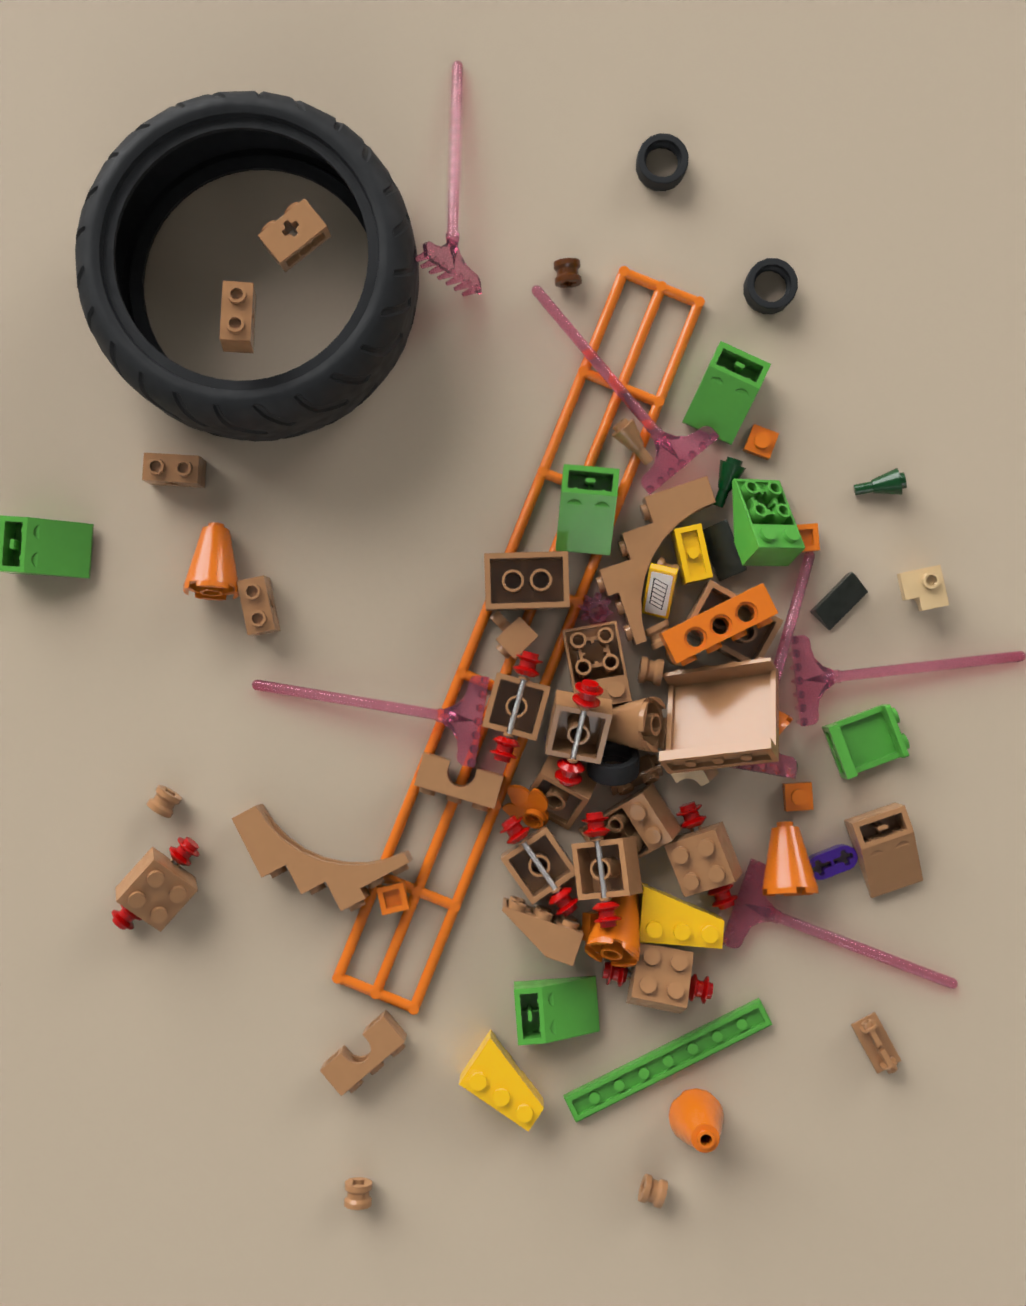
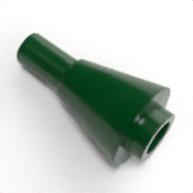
[713,456,746,508]
[853,468,907,496]

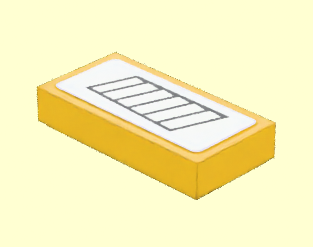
[642,563,678,619]

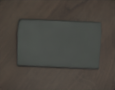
[703,520,747,582]
[810,572,868,630]

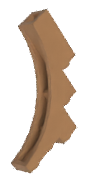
[595,476,716,645]
[231,804,413,912]

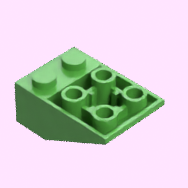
[682,341,771,445]
[555,464,620,556]
[732,479,805,566]
[0,515,94,579]
[514,975,600,1046]

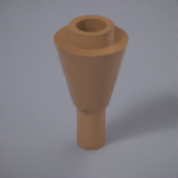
[611,418,653,466]

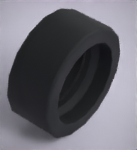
[636,133,689,191]
[743,258,798,314]
[587,741,640,786]

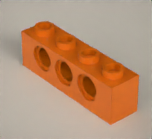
[658,583,778,666]

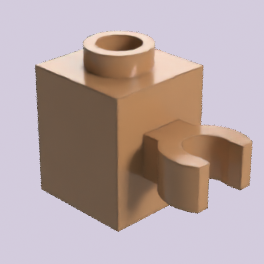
[490,610,538,659]

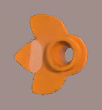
[502,785,550,829]

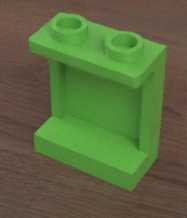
[822,704,910,779]

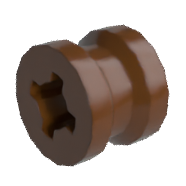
[553,258,582,288]

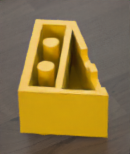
[639,882,724,949]
[459,1029,544,1132]

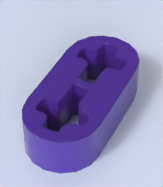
[809,844,858,880]

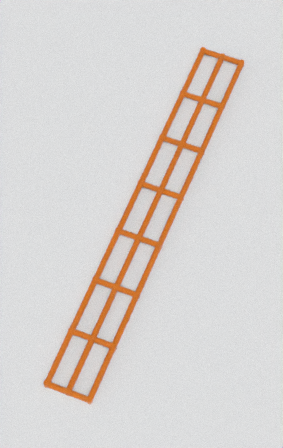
[332,266,705,1015]

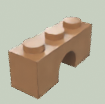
[414,752,504,812]
[320,1010,407,1096]

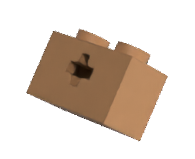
[258,198,331,273]
[219,281,257,354]
[142,453,207,488]
[237,575,281,636]

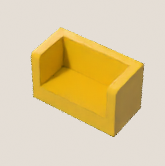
[670,523,713,585]

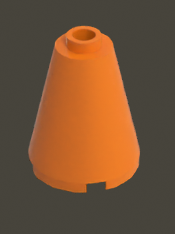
[183,522,239,601]
[762,821,819,896]
[584,894,640,967]
[668,1088,724,1153]

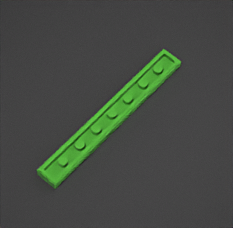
[564,998,772,1122]

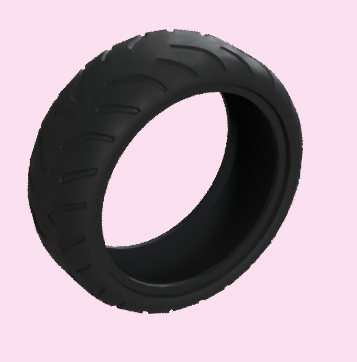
[75,91,419,442]

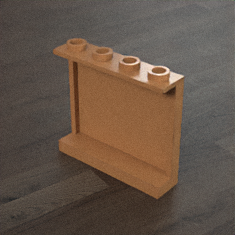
[659,657,779,774]

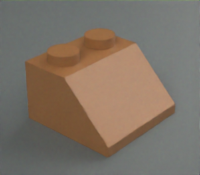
[529,755,597,830]

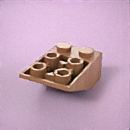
[562,621,632,707]
[578,783,682,859]
[844,802,923,898]
[502,895,584,966]

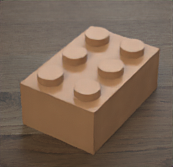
[484,551,570,611]
[685,580,784,662]

